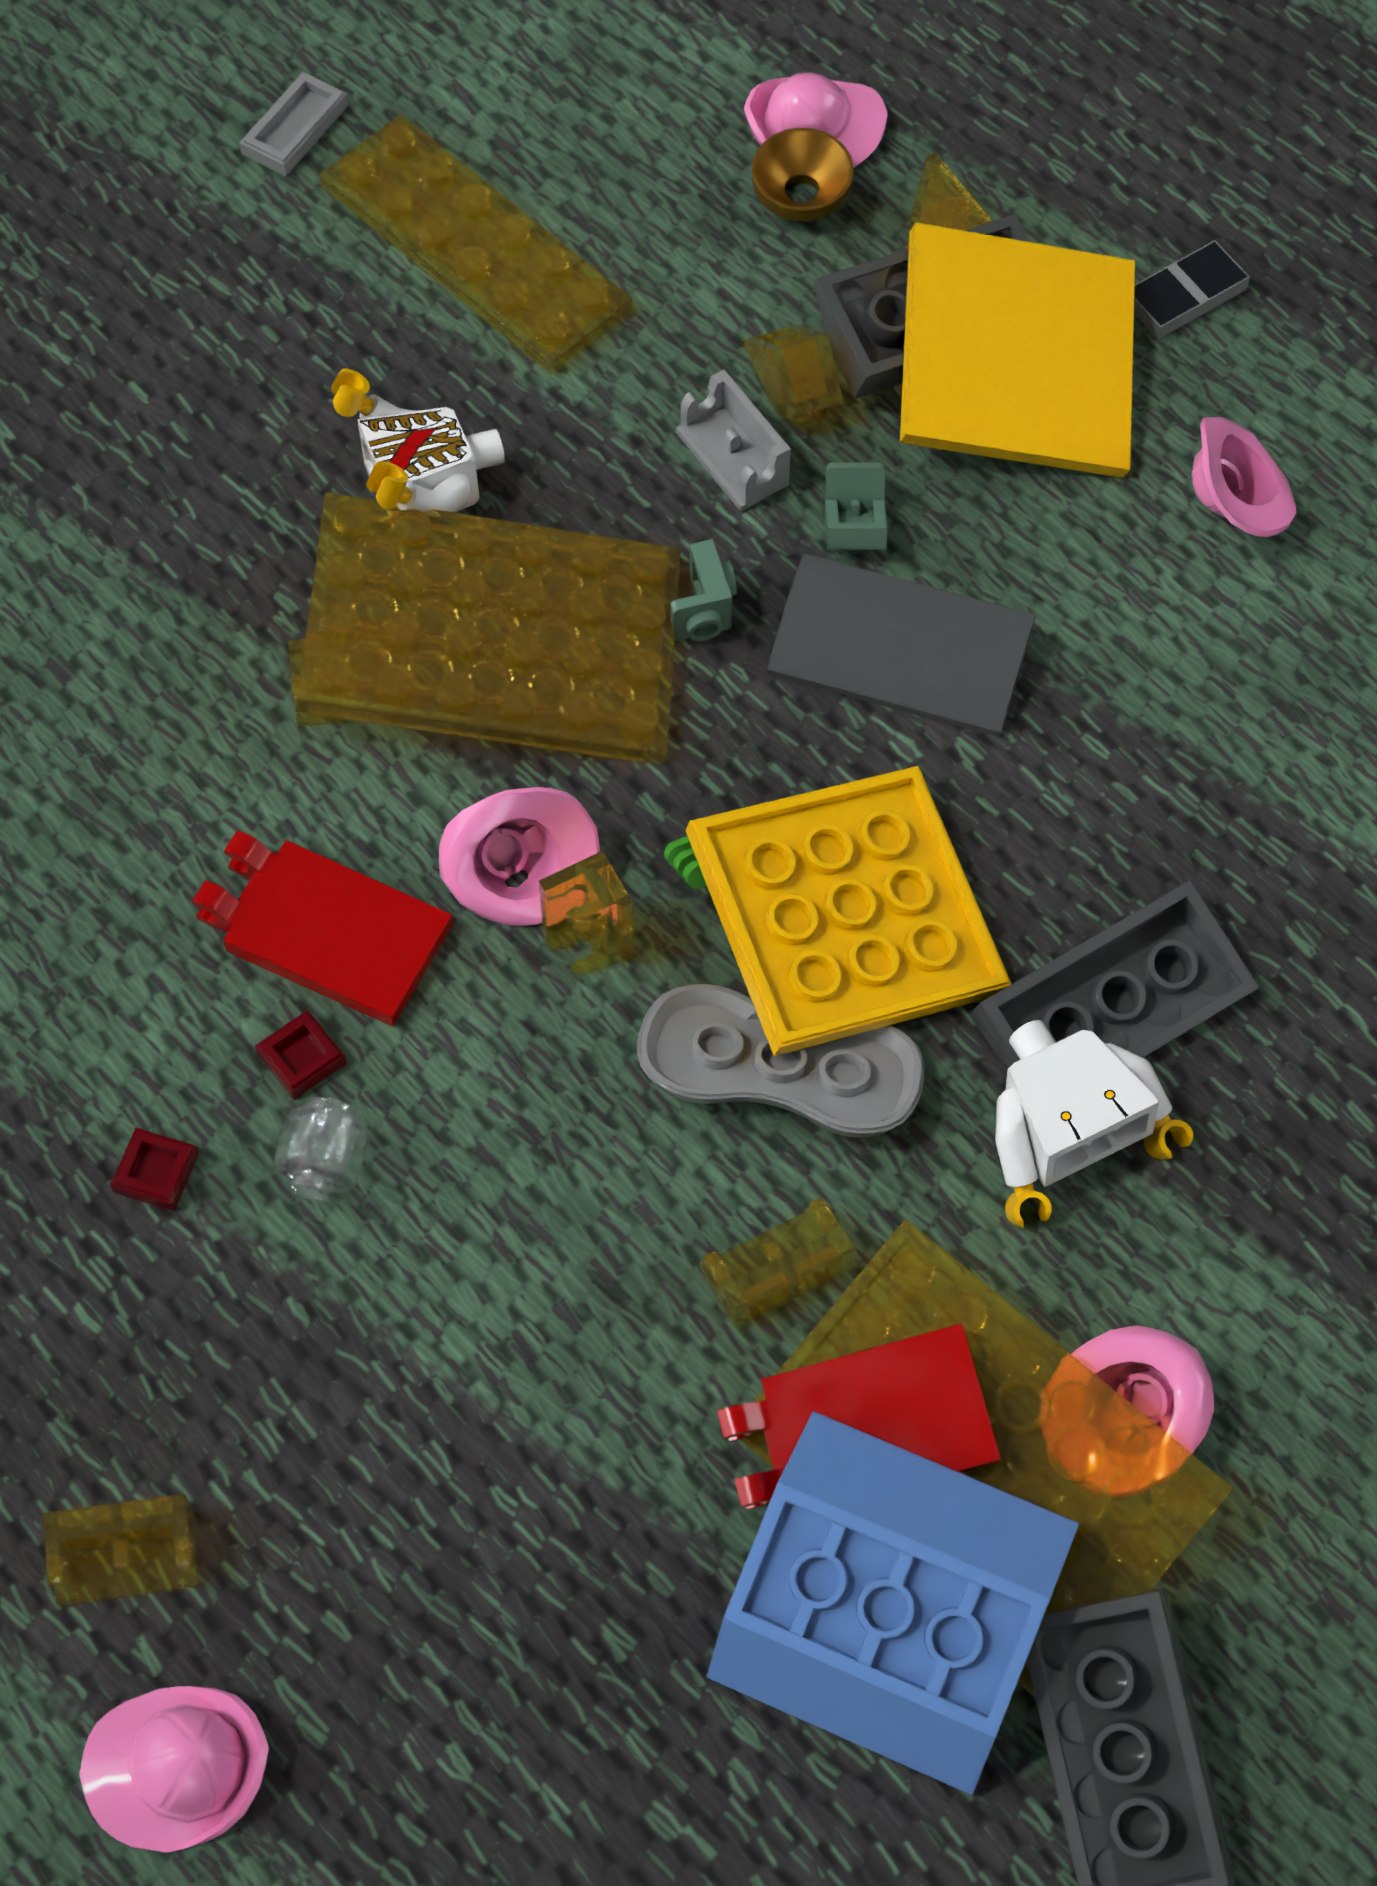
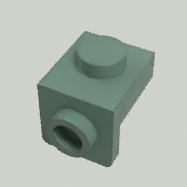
[824,462,888,554]
[670,539,737,642]

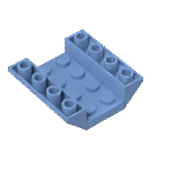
[706,1411,1079,1795]

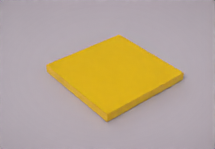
[900,222,1135,478]
[685,766,1011,1057]

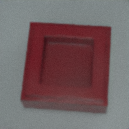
[255,1010,347,1100]
[110,1127,199,1211]

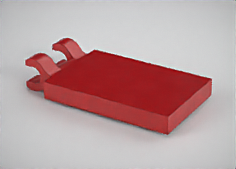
[192,831,453,1027]
[717,1323,1002,1510]

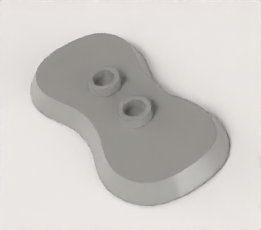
[637,984,925,1138]

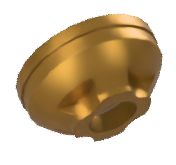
[752,128,853,221]

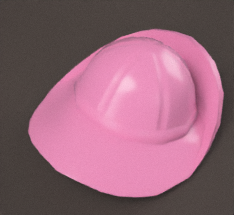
[744,73,888,169]
[1191,417,1297,537]
[439,787,600,926]
[1040,1325,1214,1498]
[79,1686,269,1853]

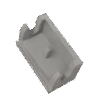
[676,369,791,512]

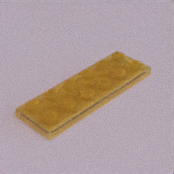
[319,114,632,375]

